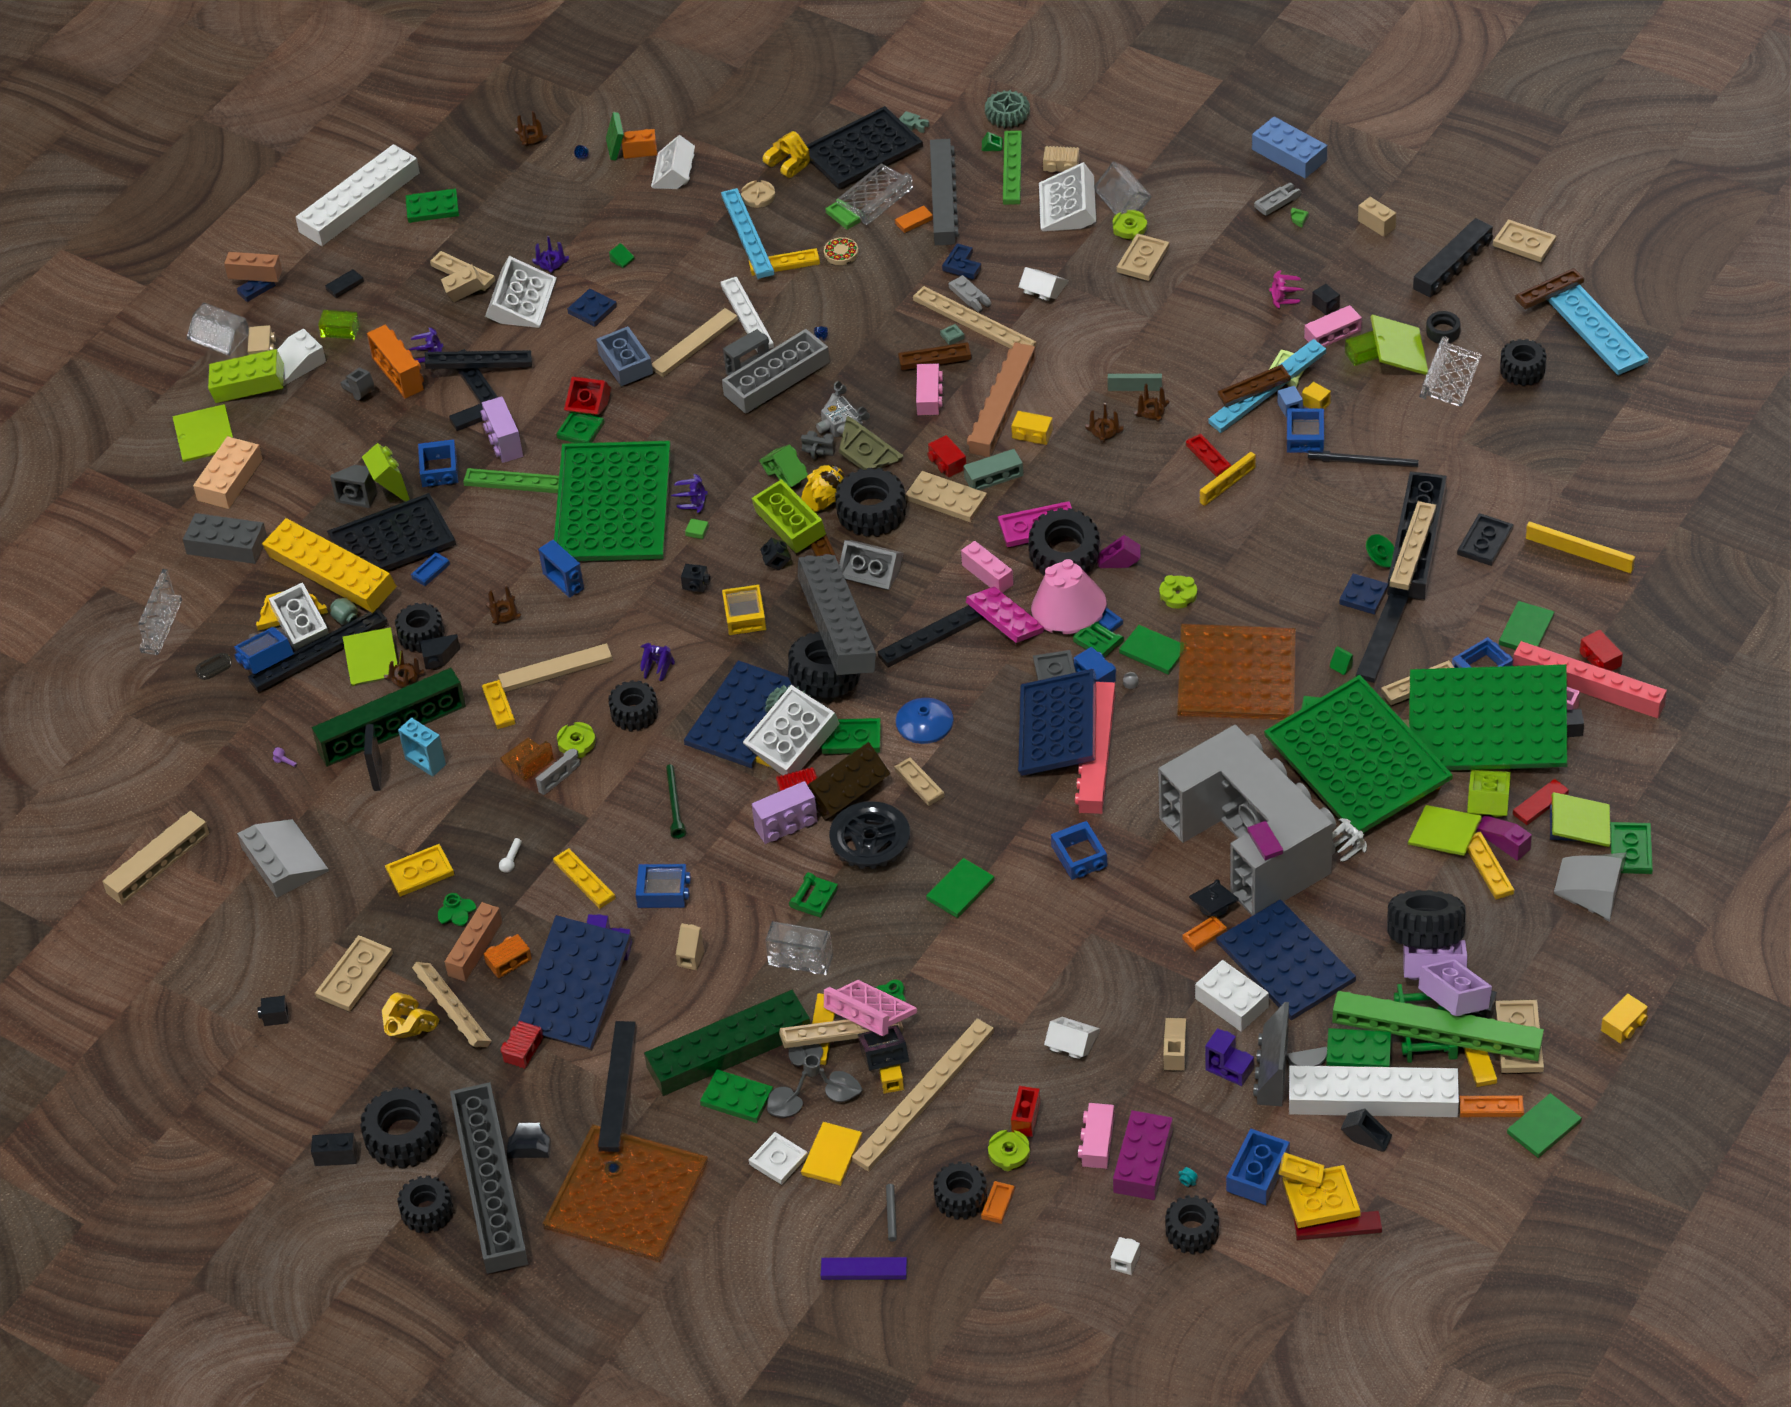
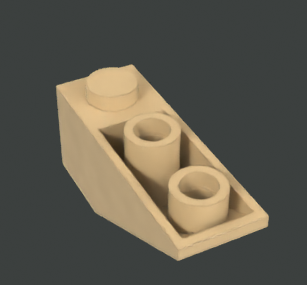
[1164,1018,1186,1070]

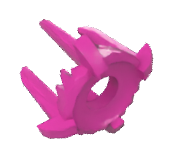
[1269,270,1304,308]

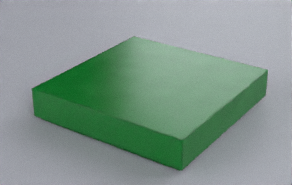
[606,112,624,160]
[556,412,605,443]

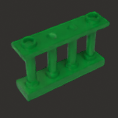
[1393,984,1458,1063]

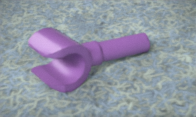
[273,747,297,767]

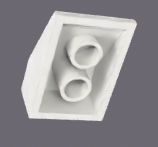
[277,329,326,386]

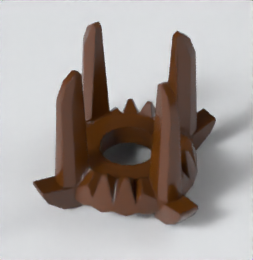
[514,111,548,146]
[1134,384,1170,421]
[1085,403,1124,442]
[486,586,521,625]
[384,650,424,687]

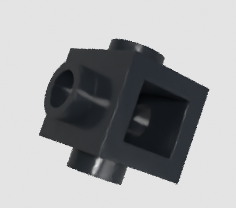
[760,537,791,570]
[681,563,711,592]

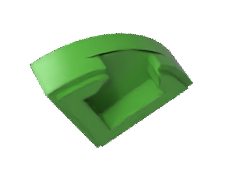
[1291,208,1309,227]

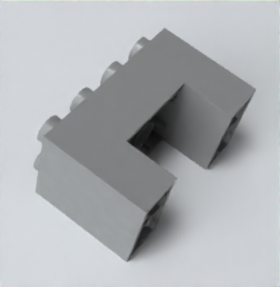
[1158,724,1336,916]

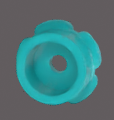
[1178,1167,1198,1187]

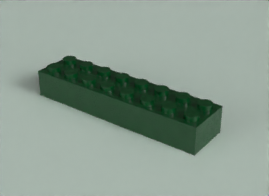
[312,668,466,767]
[644,989,810,1096]

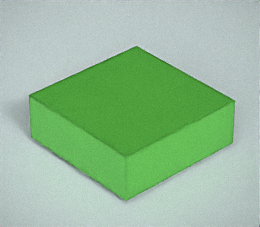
[685,519,709,539]

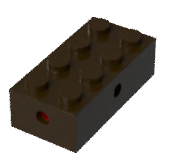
[807,742,891,820]

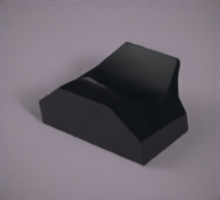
[507,1123,551,1158]

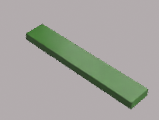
[1003,131,1022,205]
[463,468,559,493]

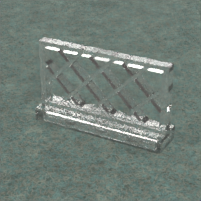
[836,164,913,225]
[1419,336,1482,407]
[138,569,182,655]

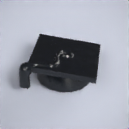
[1189,879,1239,916]

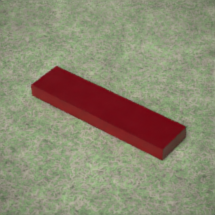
[1294,1211,1382,1240]

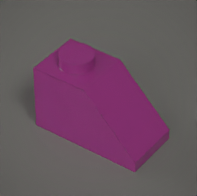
[1098,535,1140,568]

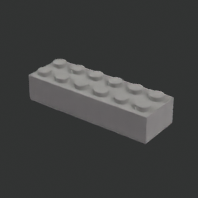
[722,329,830,414]

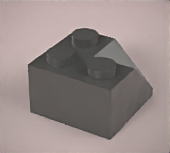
[330,465,377,508]

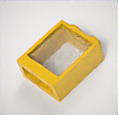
[722,585,766,635]

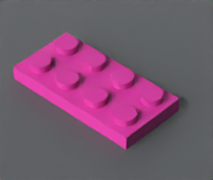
[998,501,1072,547]
[966,587,1044,643]

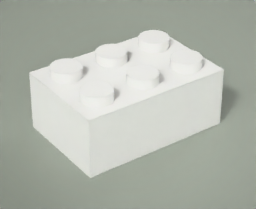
[269,582,329,651]
[1195,960,1269,1032]

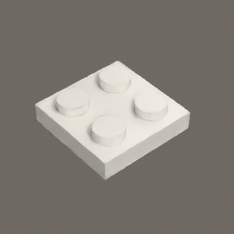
[749,1132,808,1185]

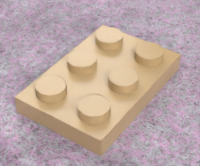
[1493,219,1556,262]
[1117,234,1169,281]

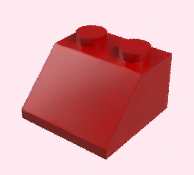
[564,377,611,415]

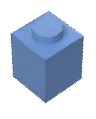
[1277,386,1303,417]

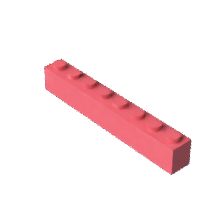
[1513,641,1667,718]
[1075,682,1115,814]

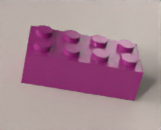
[1113,1110,1173,1200]

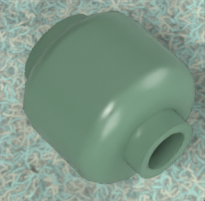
[330,598,358,625]

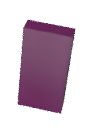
[1247,821,1283,860]

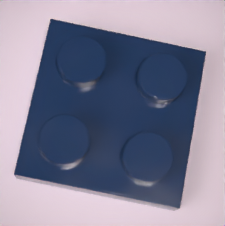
[567,288,617,327]
[1339,573,1388,615]

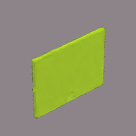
[1371,315,1428,375]
[172,404,233,462]

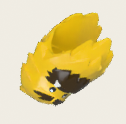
[801,465,845,512]

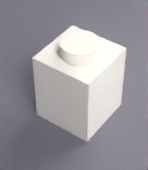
[1111,1237,1140,1275]

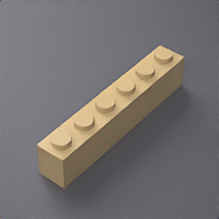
[103,810,209,905]

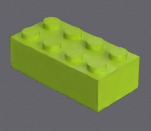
[208,349,284,403]
[752,479,826,553]

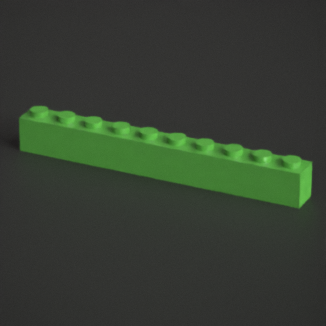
[1332,991,1544,1061]

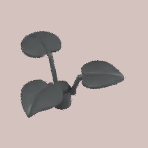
[767,1044,862,1118]

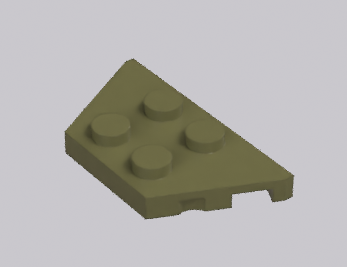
[839,416,903,470]

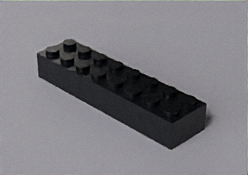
[1387,471,1447,599]

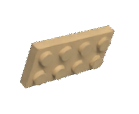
[905,471,987,522]
[315,935,393,1012]
[1495,1000,1544,1073]

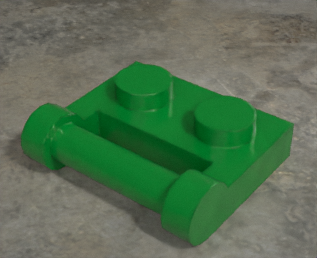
[1073,621,1124,657]
[789,872,838,918]

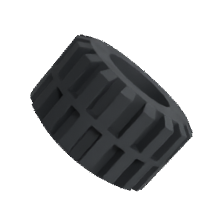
[1500,339,1547,386]
[395,603,445,652]
[608,680,658,731]
[933,1161,987,1220]
[397,1175,453,1233]
[1165,1195,1219,1254]

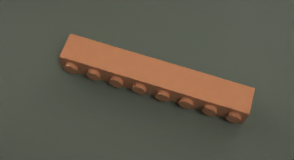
[967,342,1036,457]

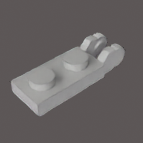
[1254,183,1302,216]
[949,275,991,312]
[535,749,580,795]

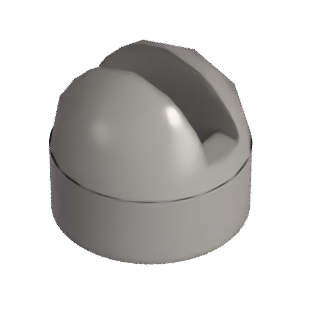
[1123,672,1138,689]

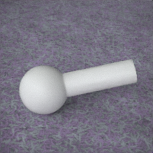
[499,838,522,873]

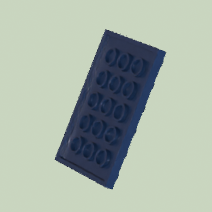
[684,660,801,768]
[1018,669,1096,776]
[1216,899,1356,1021]
[516,915,631,1050]

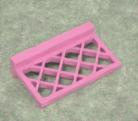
[824,980,917,1036]

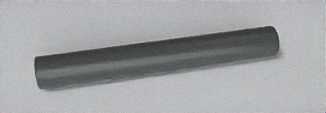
[886,1184,897,1242]

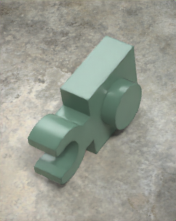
[899,111,929,133]

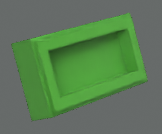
[825,201,861,230]

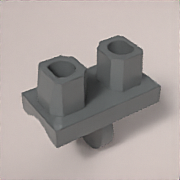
[801,431,835,459]

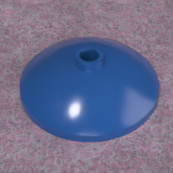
[896,698,953,744]

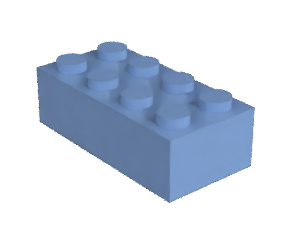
[1252,117,1327,178]

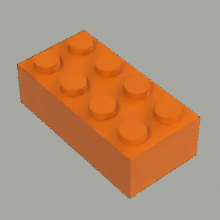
[367,324,424,399]

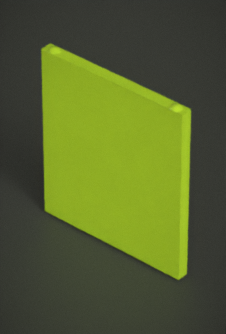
[343,627,400,686]
[1551,792,1611,847]
[1408,805,1482,856]

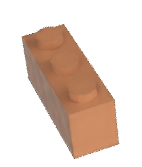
[224,252,282,282]

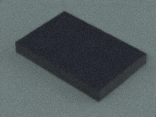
[1457,513,1514,566]
[364,724,382,791]

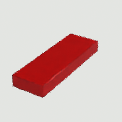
[1186,433,1232,477]
[1513,779,1569,825]

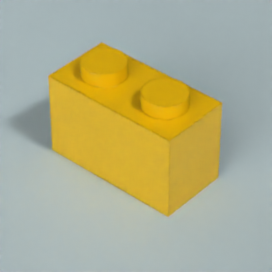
[1011,411,1053,445]
[1601,994,1648,1044]

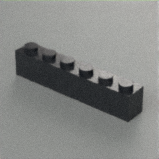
[1413,218,1493,298]

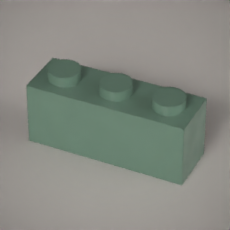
[964,449,1023,490]

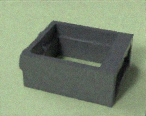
[723,329,770,376]

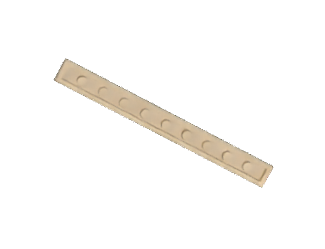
[852,1018,994,1172]

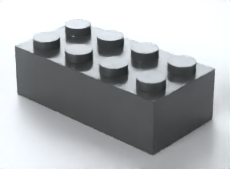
[183,513,267,564]

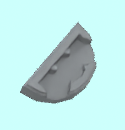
[1286,1047,1327,1066]

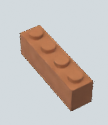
[444,902,502,982]

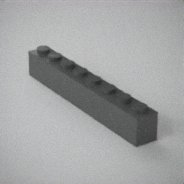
[930,139,958,245]

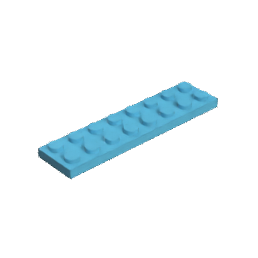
[1537,284,1649,375]

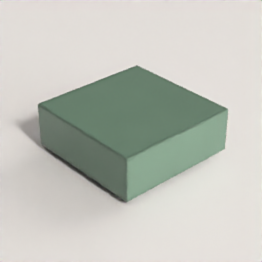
[940,324,965,345]

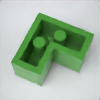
[759,444,808,487]

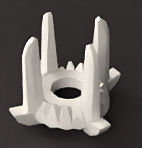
[1332,818,1367,861]

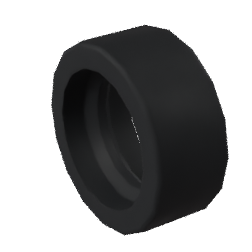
[1426,311,1461,344]

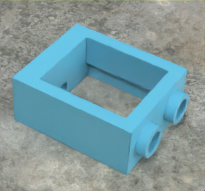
[398,718,446,776]

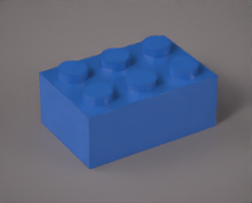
[1226,1128,1290,1205]

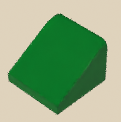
[982,132,1003,151]
[609,243,635,268]
[1330,646,1353,675]

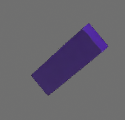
[821,1257,907,1280]

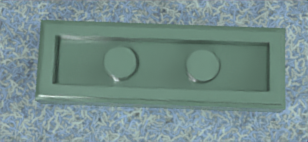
[1108,374,1162,391]

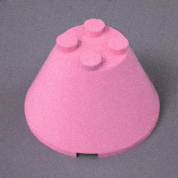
[1031,559,1107,634]

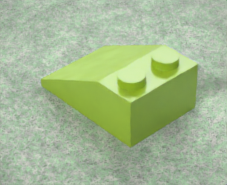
[362,443,410,502]
[1467,769,1511,817]

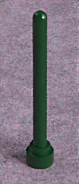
[666,764,686,839]

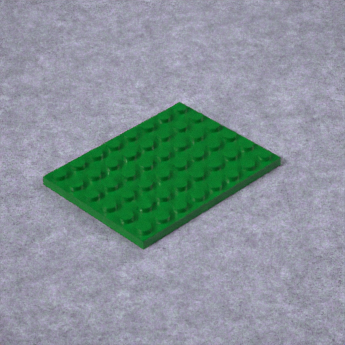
[554,441,671,561]
[1409,664,1567,770]
[1264,675,1453,833]

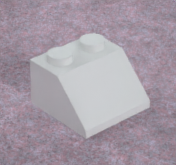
[1019,267,1069,301]
[1044,1017,1100,1059]

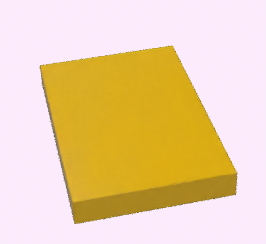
[385,844,454,897]
[801,1122,862,1186]

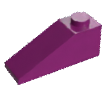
[1476,815,1532,861]

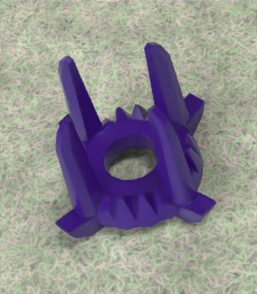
[532,236,569,273]
[408,328,444,363]
[671,474,708,513]
[640,643,675,681]

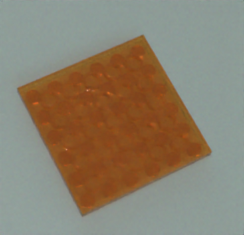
[1177,624,1296,720]
[543,1124,708,1262]

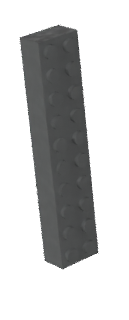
[797,554,876,675]
[450,1082,528,1274]

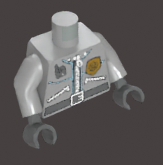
[816,381,870,437]

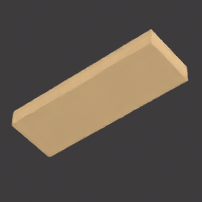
[894,757,944,806]

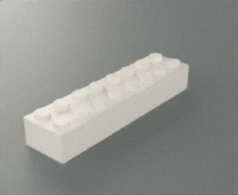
[296,144,420,246]
[1289,1066,1459,1117]

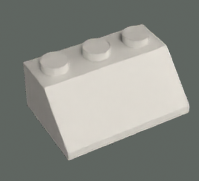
[651,135,695,189]

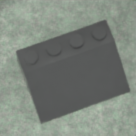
[1253,1002,1289,1106]

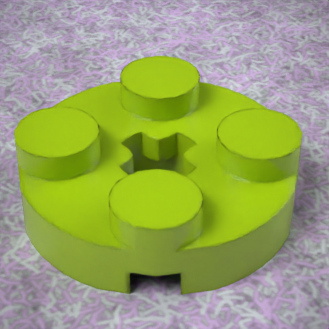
[1113,210,1147,241]
[1159,575,1197,609]
[557,722,596,758]
[988,1130,1030,1171]

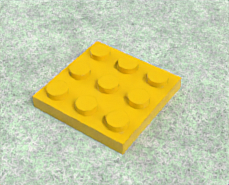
[1282,1165,1360,1228]

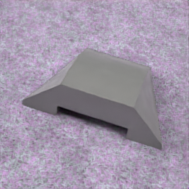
[1554,852,1627,922]

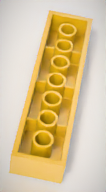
[262,518,397,613]

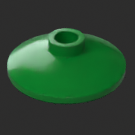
[1366,534,1394,568]

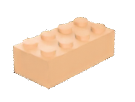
[193,436,263,509]

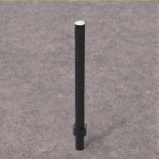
[1308,450,1419,467]

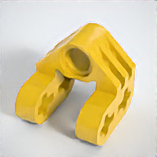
[763,131,810,178]
[382,993,439,1038]

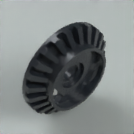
[829,801,910,869]

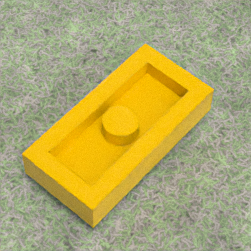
[1279,1153,1324,1187]

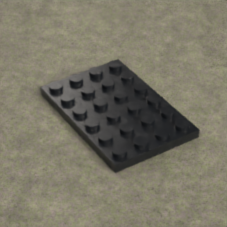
[806,106,923,189]
[327,493,456,571]

